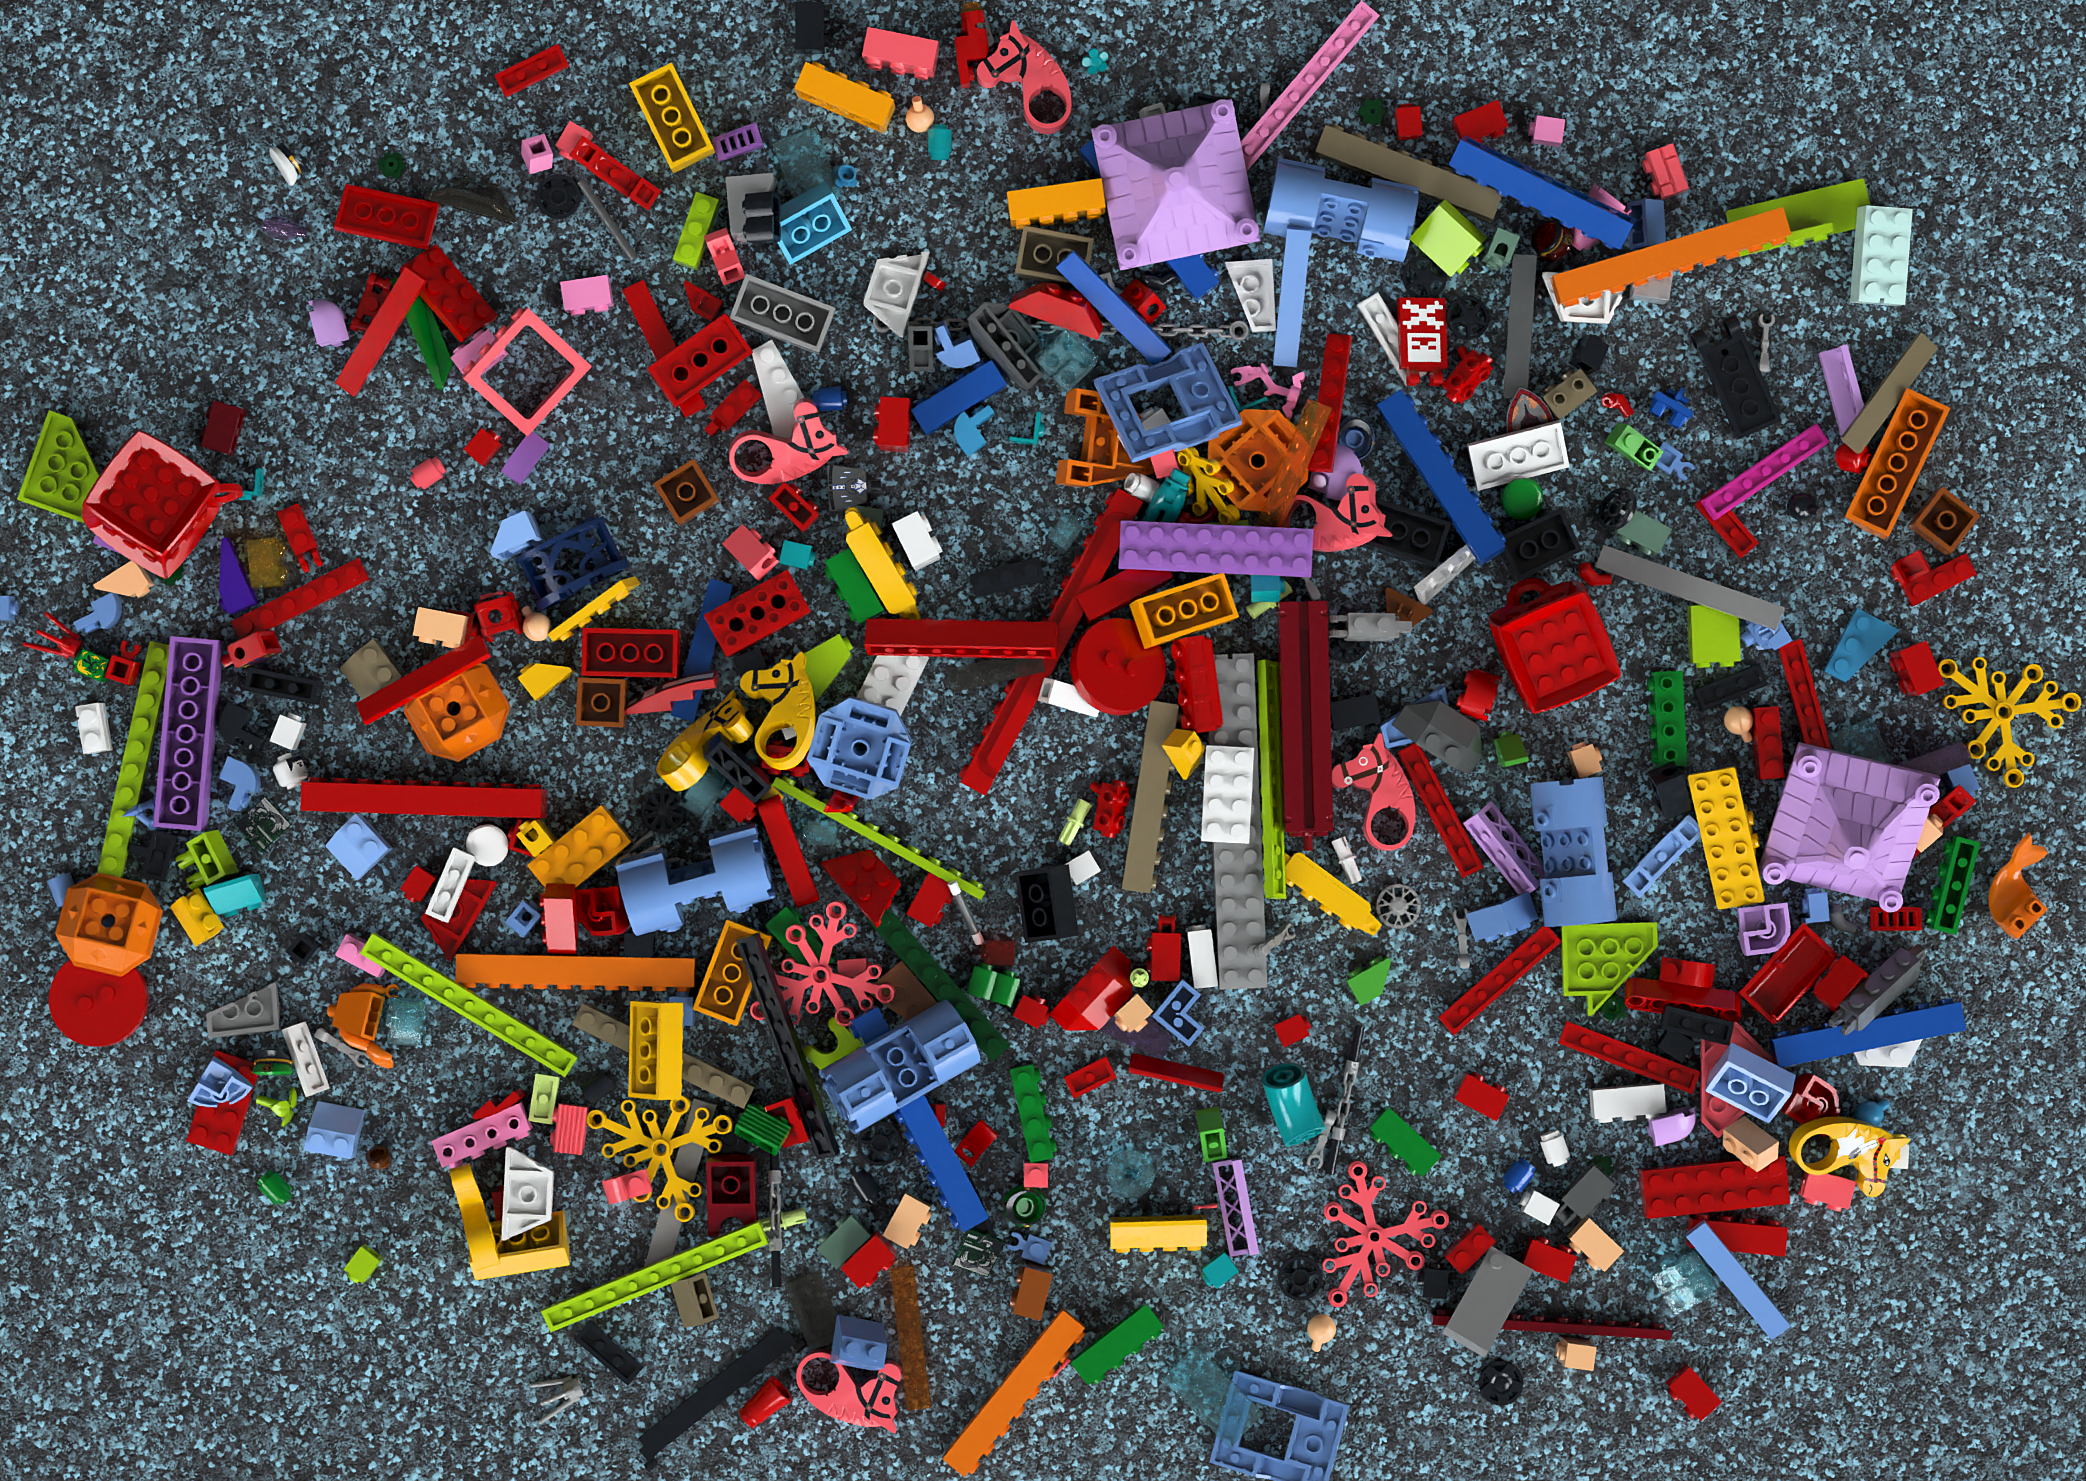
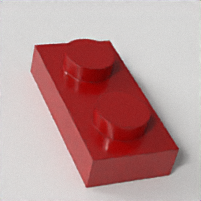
[1063,1056,1117,1099]

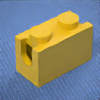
[516,819,557,857]
[170,887,224,947]

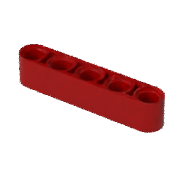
[756,794,820,908]
[1625,978,1741,1022]

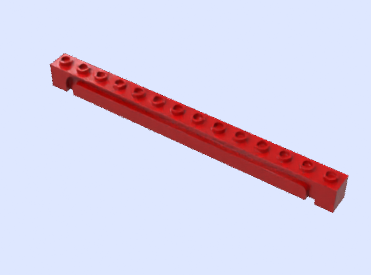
[959,488,1143,796]

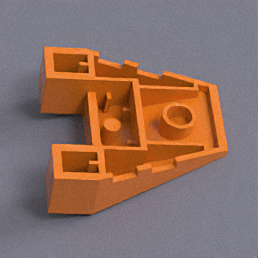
[1055,388,1155,487]

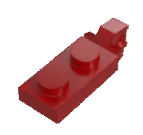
[704,379,762,437]

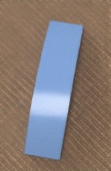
[1622,814,1701,898]

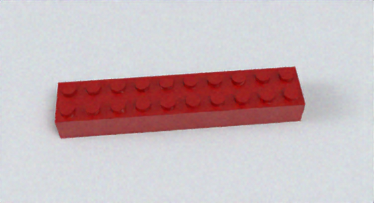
[300,777,548,818]

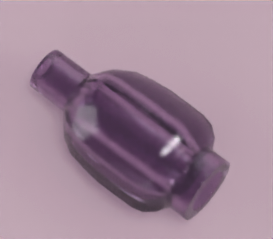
[263,215,308,240]

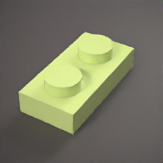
[528,1073,560,1125]

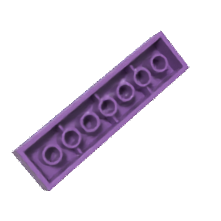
[1119,521,1314,577]
[153,636,224,831]

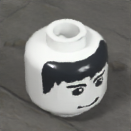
[273,753,308,790]

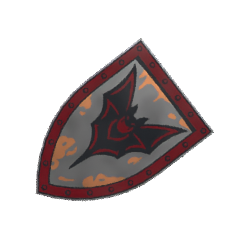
[1506,387,1554,433]

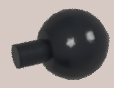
[1787,492,1823,521]

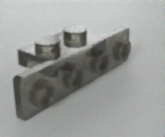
[947,657,1045,692]

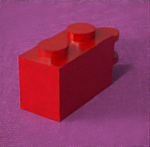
[1146,913,1181,981]

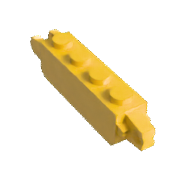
[845,506,921,620]
[1285,852,1382,936]

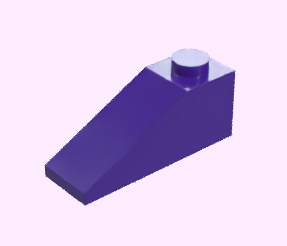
[219,537,260,615]

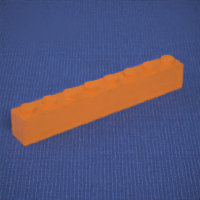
[942,1307,1086,1477]

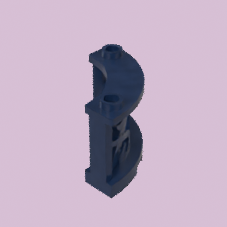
[515,515,629,611]

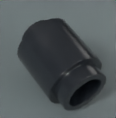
[849,1168,882,1205]

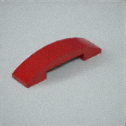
[569,136,661,210]
[1912,784,1976,860]

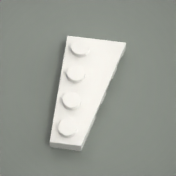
[752,340,804,438]

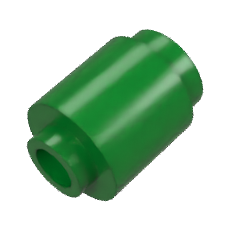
[257,1170,293,1205]

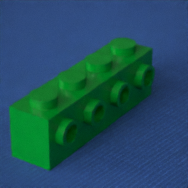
[1647,671,1687,768]
[1925,836,1980,935]
[1010,1062,1057,1163]
[1070,1301,1164,1385]

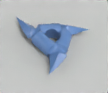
[122,794,163,832]

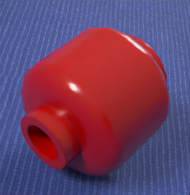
[1835,442,1873,474]

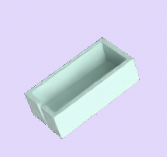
[1850,205,1913,306]

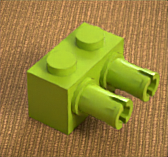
[175,830,239,890]

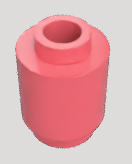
[410,456,447,490]

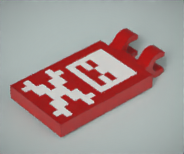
[1397,297,1448,386]

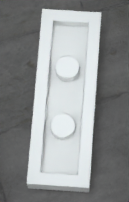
[425,847,476,923]
[282,1021,330,1097]

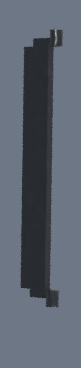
[638,1327,808,1472]

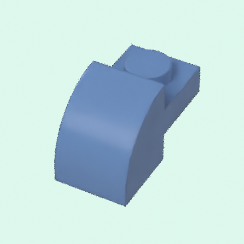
[73,593,122,633]

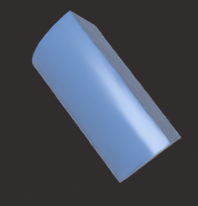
[1627,199,1666,250]

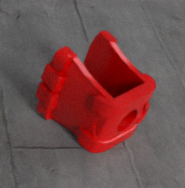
[474,592,524,642]

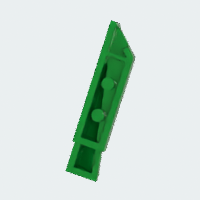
[390,278,454,391]

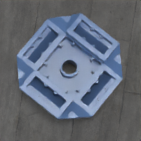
[807,695,912,800]

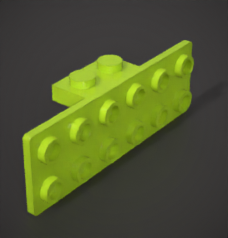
[1725,178,1871,257]

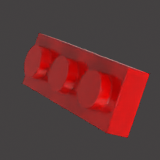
[494,44,570,98]
[1694,489,1759,559]
[1901,553,1977,607]

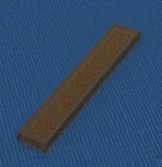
[1256,399,1332,528]
[890,1265,931,1411]

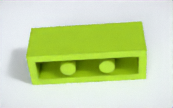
[673,192,721,271]

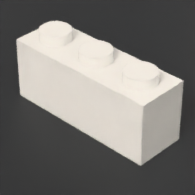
[1589,1082,1666,1123]

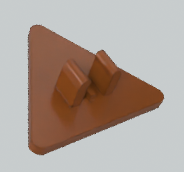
[1385,588,1433,640]

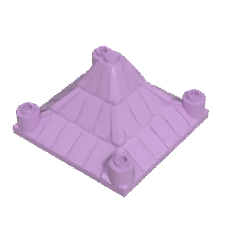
[1091,99,1260,271]
[1758,742,1940,912]

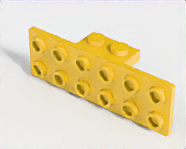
[1688,766,1765,909]

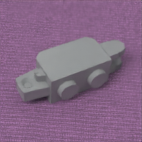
[1328,613,1412,641]

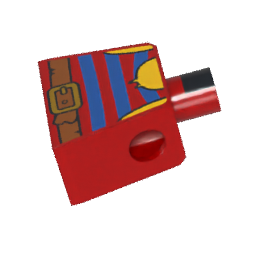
[221,630,283,669]

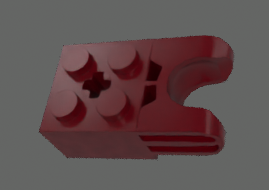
[706,1154,757,1238]

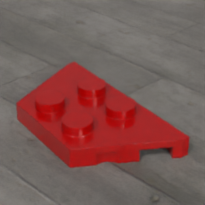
[820,849,901,927]
[420,879,498,962]

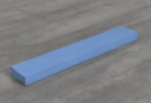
[1273,226,1311,367]
[1685,1220,1791,1340]

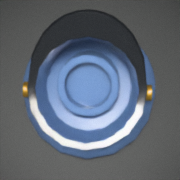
[1337,417,1375,460]

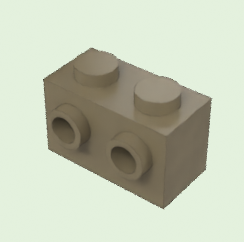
[1541,368,1597,421]
[671,1272,719,1328]

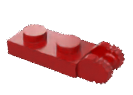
[276,503,324,573]

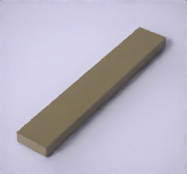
[1840,332,1938,454]

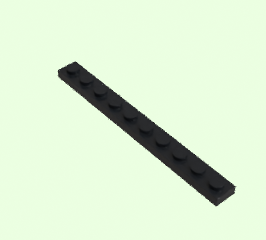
[736,933,841,1159]

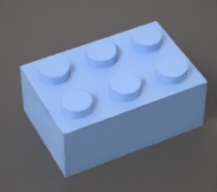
[1705,1042,1796,1123]

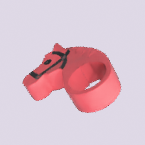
[977,20,1072,134]
[729,398,848,484]
[1276,474,1392,552]
[796,1348,902,1433]

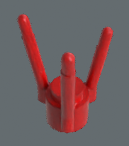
[23,612,83,659]

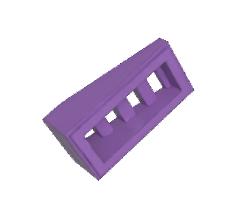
[712,123,764,162]

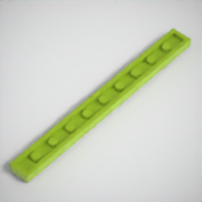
[97,641,169,878]
[1256,659,1286,899]
[772,775,986,900]
[360,932,578,1077]
[541,1220,769,1332]

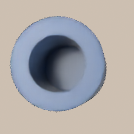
[47,873,75,908]

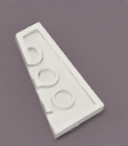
[1414,545,1475,605]

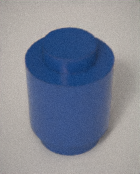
[813,386,848,412]
[1502,1158,1536,1194]

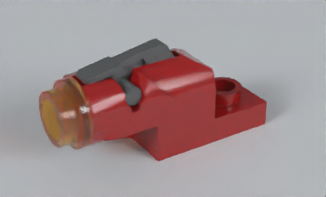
[954,2,994,89]

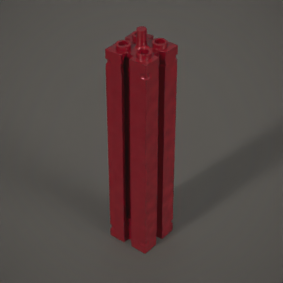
[1276,601,1333,851]

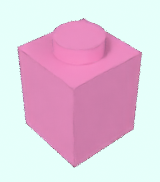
[1528,115,1565,147]
[521,134,553,174]

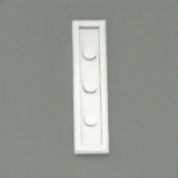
[1357,292,1427,386]

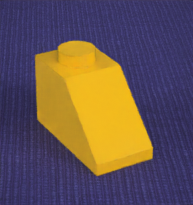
[518,663,575,701]
[1162,729,1205,780]

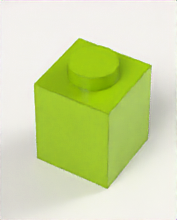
[344,1244,384,1284]

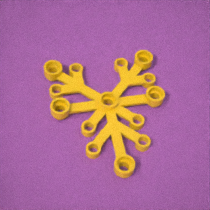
[1937,657,2081,788]
[586,1095,733,1222]

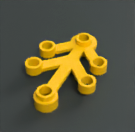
[1177,446,1240,525]

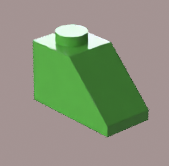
[1493,730,1529,767]
[1195,1106,1228,1163]

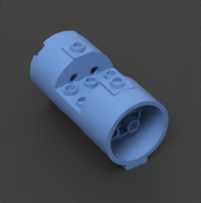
[1263,158,1419,262]
[1530,777,1617,927]
[615,822,776,936]
[819,999,981,1134]

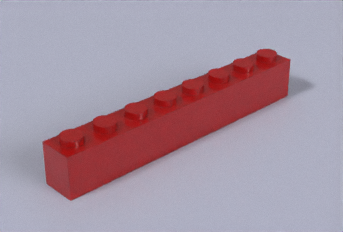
[864,617,1059,659]

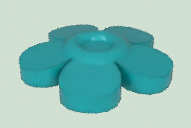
[1082,48,1108,75]

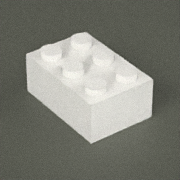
[892,511,943,571]

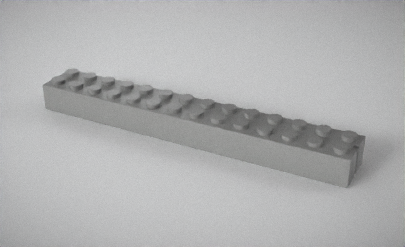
[1208,653,1267,990]

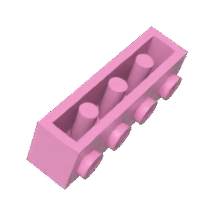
[431,1102,533,1169]

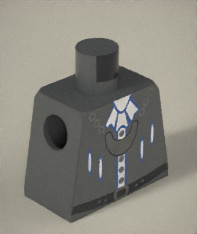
[827,465,881,512]

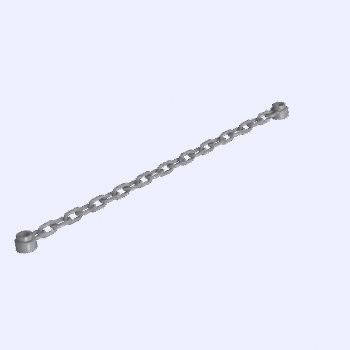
[873,316,1249,341]

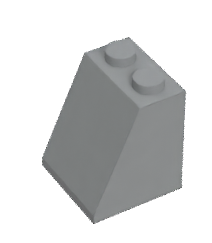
[725,172,777,244]

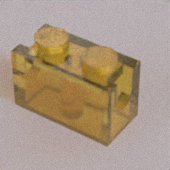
[246,537,287,589]

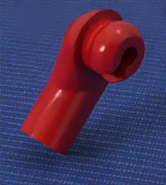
[1601,392,1635,419]
[1578,562,1611,586]

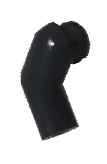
[1140,270,1177,291]

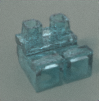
[1035,329,1098,393]
[1651,1251,1718,1315]

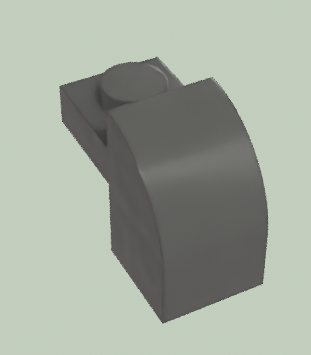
[908,324,934,371]

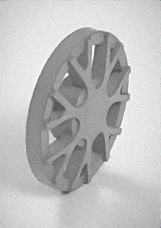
[1376,884,1421,928]

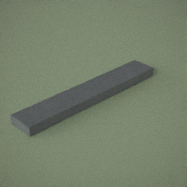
[1503,254,1537,398]

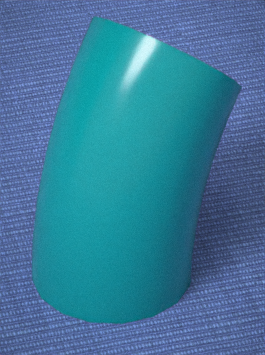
[1261,1063,1326,1147]

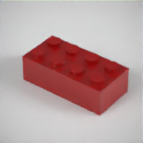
[581,628,681,678]

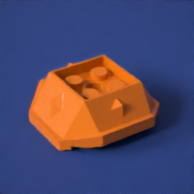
[1207,409,1310,513]
[404,663,511,762]
[55,873,163,977]

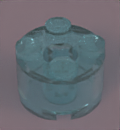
[679,767,730,820]
[386,997,426,1046]
[1106,1148,1155,1198]

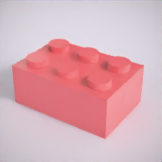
[862,27,939,80]

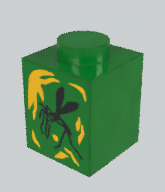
[73,649,110,682]

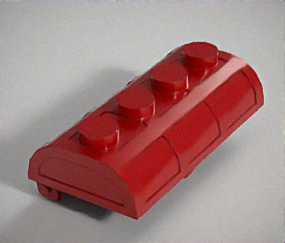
[1171,635,1224,734]
[1738,923,1838,1025]

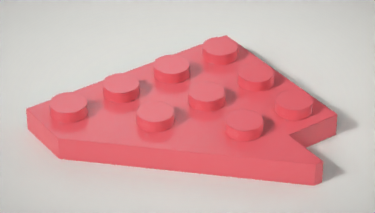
[1700,1022,1782,1139]

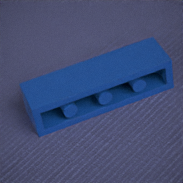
[911,360,1007,436]

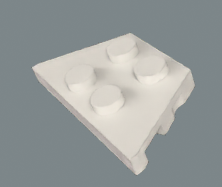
[863,251,929,338]
[1542,272,1626,324]
[1841,1021,1923,1067]
[501,1147,554,1240]

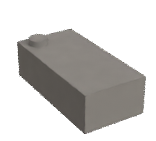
[729,274,836,355]
[1443,1246,1533,1358]

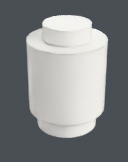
[1124,473,1160,503]
[1540,1129,1570,1167]

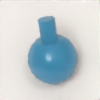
[1854,1099,1890,1126]

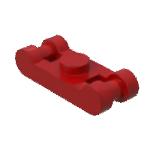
[350,272,393,332]

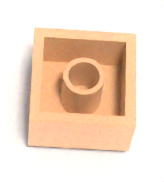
[413,607,469,649]

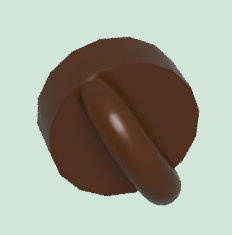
[366,1146,391,1169]

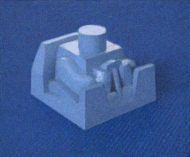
[1740,600,1793,650]

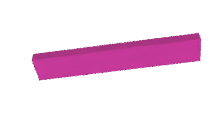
[1700,423,1830,521]

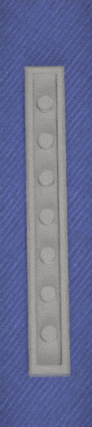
[1595,545,1785,631]
[644,1098,717,1288]

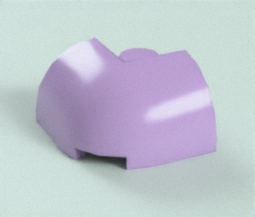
[308,299,349,347]
[1308,444,1364,501]
[1737,903,1791,956]
[1646,1105,1696,1147]

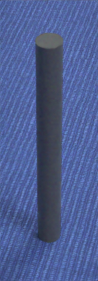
[577,179,639,262]

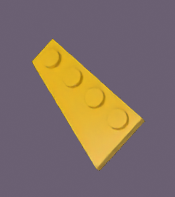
[548,576,641,642]

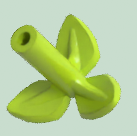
[256,1087,297,1127]

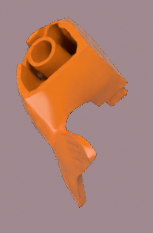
[1988,832,2048,939]

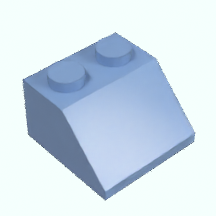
[325,814,393,881]
[304,1101,365,1159]

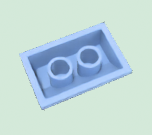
[490,509,546,561]

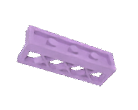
[1818,344,1864,443]
[1463,801,1545,894]
[1212,1157,1259,1257]

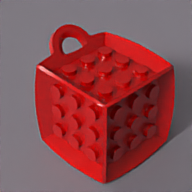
[82,430,243,579]
[1487,578,1621,714]

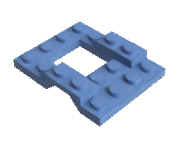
[1094,342,1242,463]
[1209,1370,1350,1481]

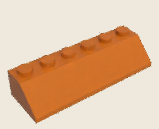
[1844,388,1950,540]

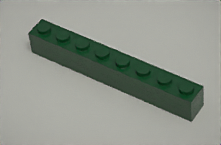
[866,907,1010,1062]

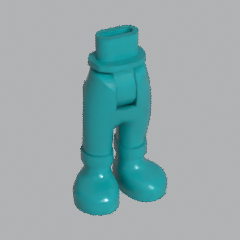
[1141,468,1191,523]

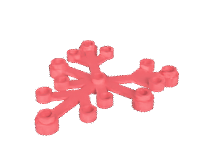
[750,900,896,1026]
[1322,1160,1449,1307]

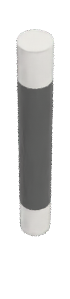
[947,880,984,945]

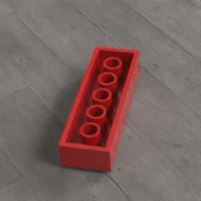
[1638,1153,1790,1219]

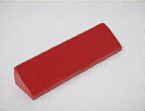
[1128,1053,1224,1093]

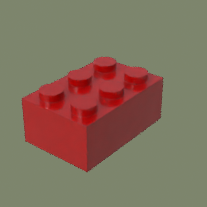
[873,397,912,453]

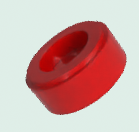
[923,271,947,291]

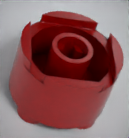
[1456,668,1502,722]

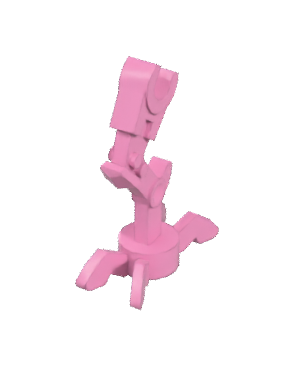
[1231,363,1305,420]

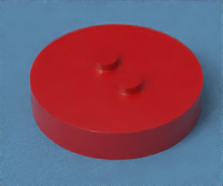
[1070,618,1166,715]
[49,960,149,1047]

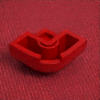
[576,886,630,936]
[1781,1073,1841,1137]

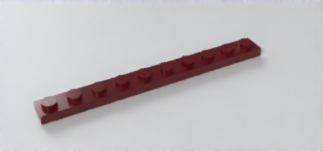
[1430,1309,1672,1340]

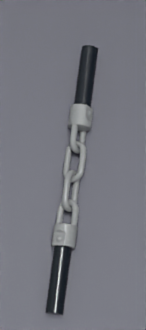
[1325,1025,1365,1175]
[768,1152,782,1288]

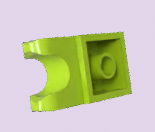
[803,1016,862,1070]

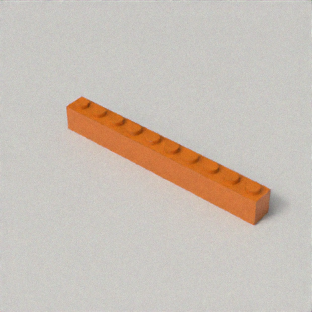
[1550,207,1791,308]
[455,953,697,992]

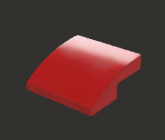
[472,1087,527,1120]

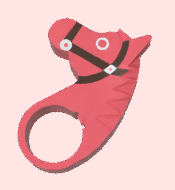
[1332,733,1415,851]

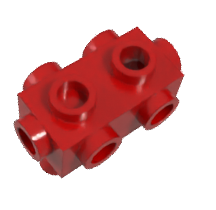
[1441,346,1493,404]
[758,740,813,777]
[1090,779,1130,838]

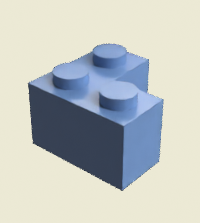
[1466,892,1538,942]
[1151,978,1204,1047]

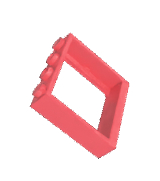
[462,306,592,436]

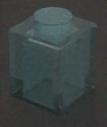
[1047,513,1083,552]
[803,821,837,845]

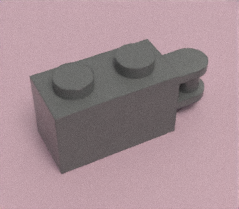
[1553,1161,1615,1227]

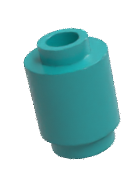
[928,124,952,160]

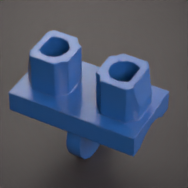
[1648,387,1694,429]

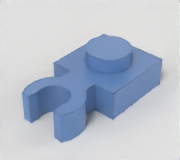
[1655,442,1695,481]
[1007,1231,1052,1265]

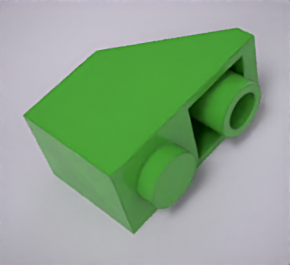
[1604,423,1664,471]
[1345,955,1391,1006]

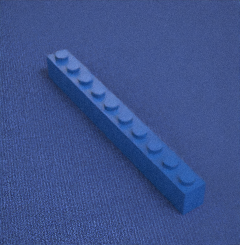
[848,1006,989,1232]

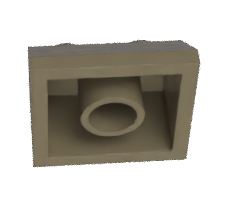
[340,639,405,699]

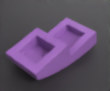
[501,432,550,485]

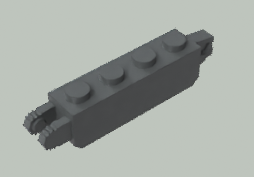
[1828,944,1926,1036]

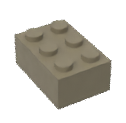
[1015,226,1094,287]

